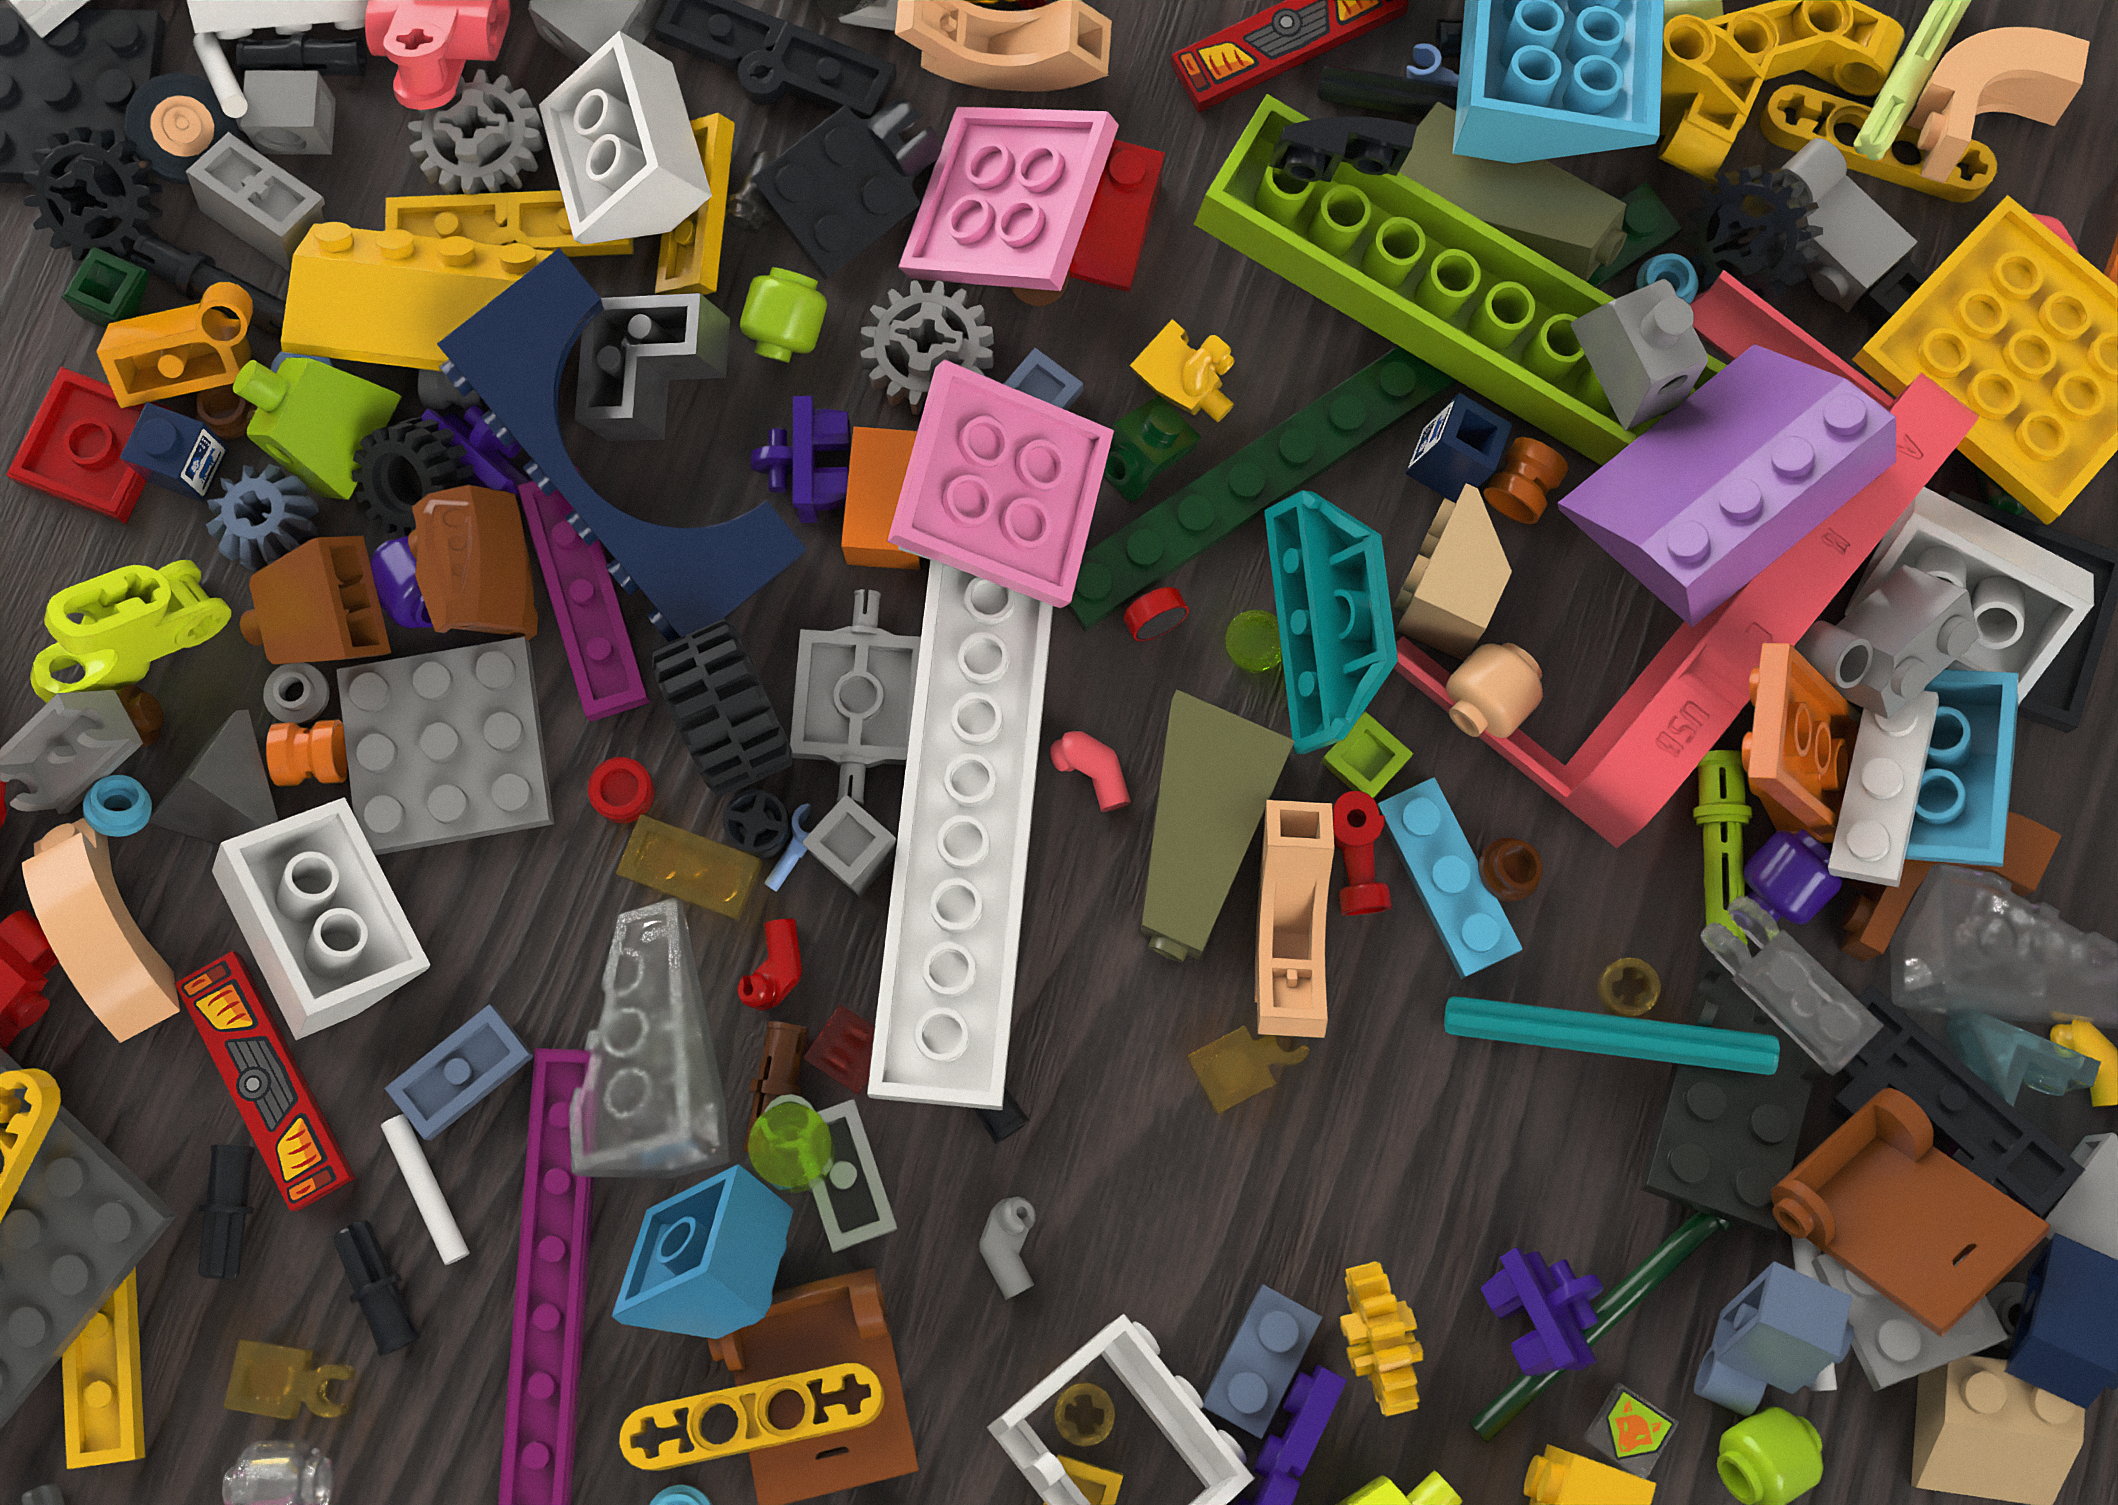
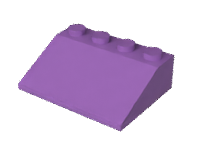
[1558,344,1896,628]

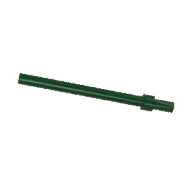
[1469,1211,1734,1444]

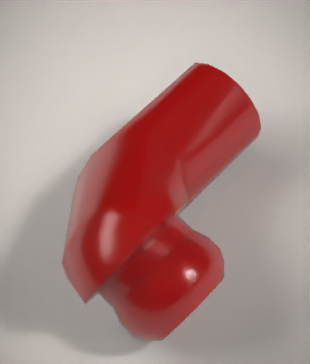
[737,918,802,1011]

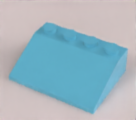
[1453,0,1664,164]

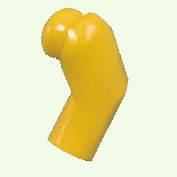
[2050,1019,2118,1107]

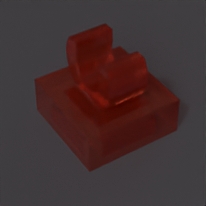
[803,1004,875,1096]

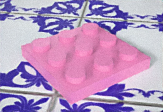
[898,107,1119,291]
[887,360,1114,608]

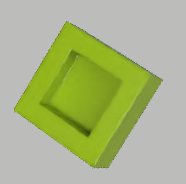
[1321,711,1414,799]

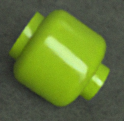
[740,267,827,363]
[1717,1406,1823,1505]

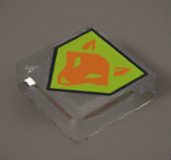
[1582,1383,1680,1480]

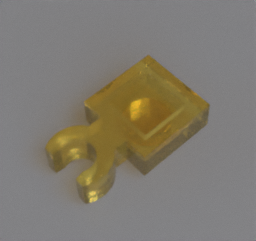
[1186,1025,1311,1115]
[223,1339,356,1420]

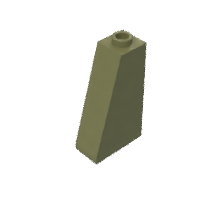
[1399,102,1627,282]
[1140,689,1295,963]

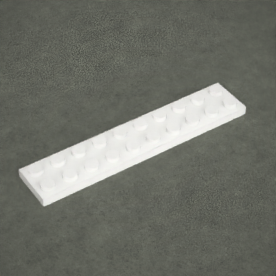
[867,560,1053,1110]

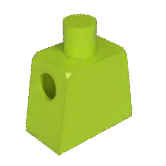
[233,358,401,500]

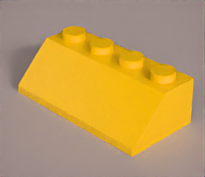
[281,222,554,371]

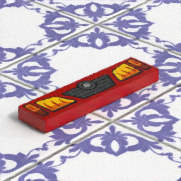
[1171,0,1409,113]
[174,951,356,1212]

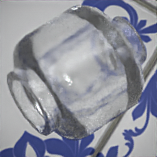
[222,1439,334,1505]

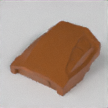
[408,485,538,641]

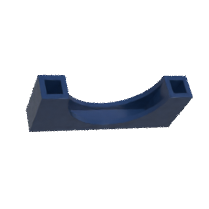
[437,248,807,643]

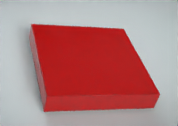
[6,367,175,525]

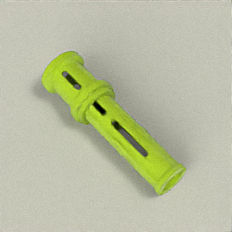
[1692,750,1752,948]

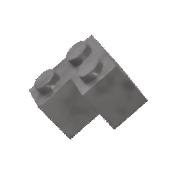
[575,293,730,441]

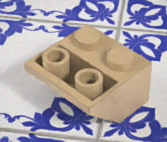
[1393,483,1512,661]

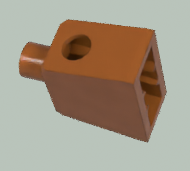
[240,536,391,664]

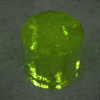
[748,1103,836,1193]

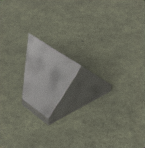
[148,709,278,844]

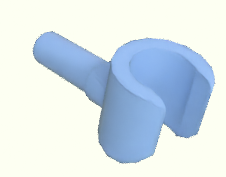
[1406,43,1459,87]
[764,803,811,892]

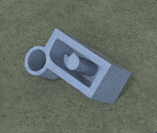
[1694,1261,1854,1417]

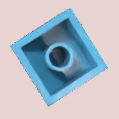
[612,1164,794,1339]

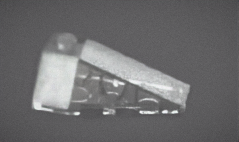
[1890,863,2118,1029]
[569,897,729,1179]

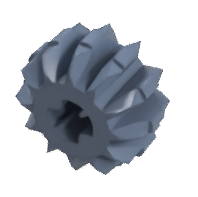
[206,464,319,572]

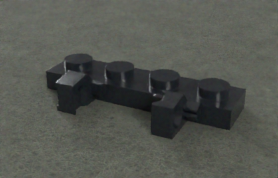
[1824,984,2085,1217]

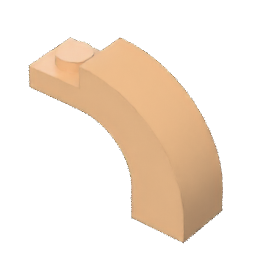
[895,0,1112,92]
[1906,27,2090,184]
[1255,800,1334,1038]
[22,817,180,1043]

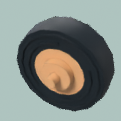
[125,72,240,185]

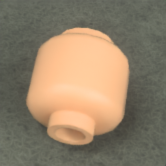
[1446,643,1543,738]

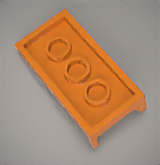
[1742,643,1862,843]

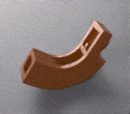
[1839,811,2062,962]

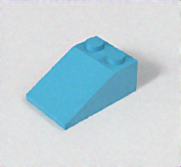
[1905,669,2019,867]

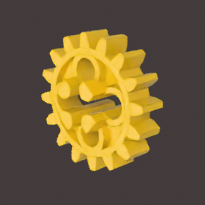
[1340,1261,1423,1417]

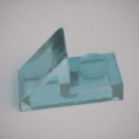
[1946,1010,2101,1106]

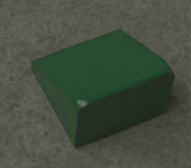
[62,246,149,329]

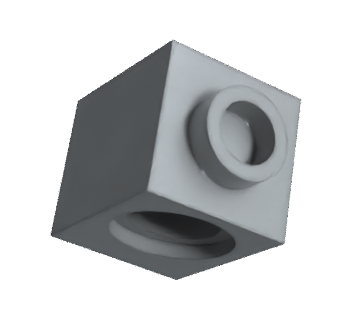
[236,71,336,154]
[802,794,897,897]

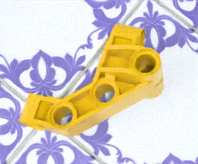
[1657,0,1905,185]

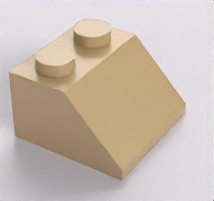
[1911,1355,2085,1505]

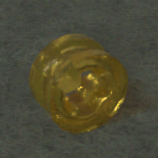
[1597,957,1661,1018]
[1054,1382,1115,1446]

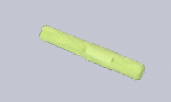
[1854,0,1971,161]

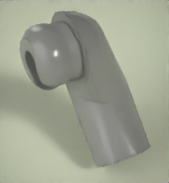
[979,1197,1036,1300]

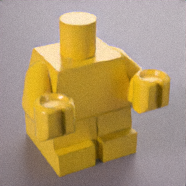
[1130,319,1235,423]

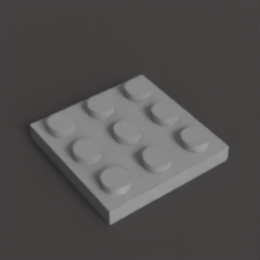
[337,637,554,856]

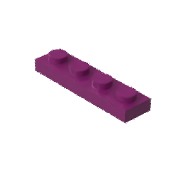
[517,467,651,722]

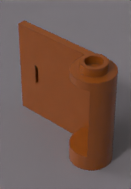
[1771,1088,2050,1338]
[707,1267,920,1505]

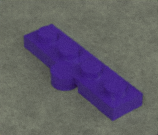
[1236,1364,1347,1505]

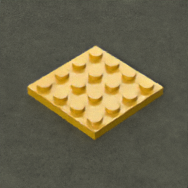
[1852,195,2118,525]

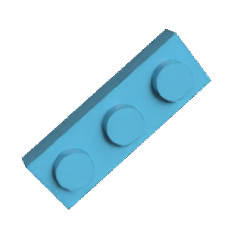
[1377,777,1523,979]

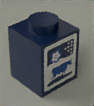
[1405,393,1512,503]
[120,402,229,503]

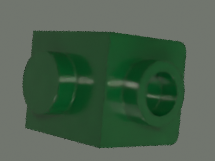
[1103,395,1202,502]

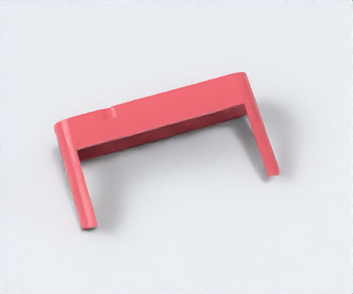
[1393,270,1979,848]

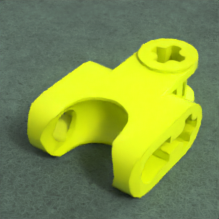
[30,559,231,703]

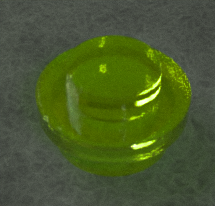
[1225,609,1282,673]

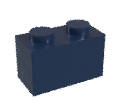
[2005,1232,2118,1410]

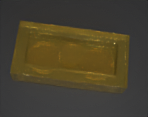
[616,814,763,922]

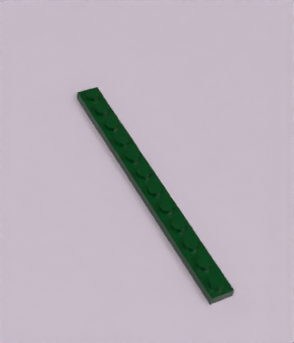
[1066,182,1683,632]

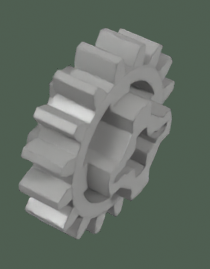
[408,69,545,195]
[861,280,994,415]

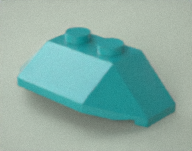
[1264,490,1398,754]

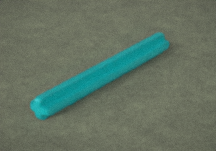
[1444,996,1780,1075]

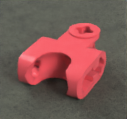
[365,0,511,110]

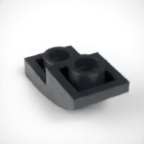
[1269,116,1417,183]

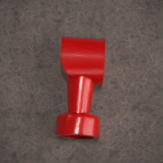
[1332,791,1392,916]

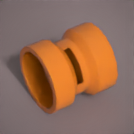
[1483,437,1569,524]
[266,719,349,787]

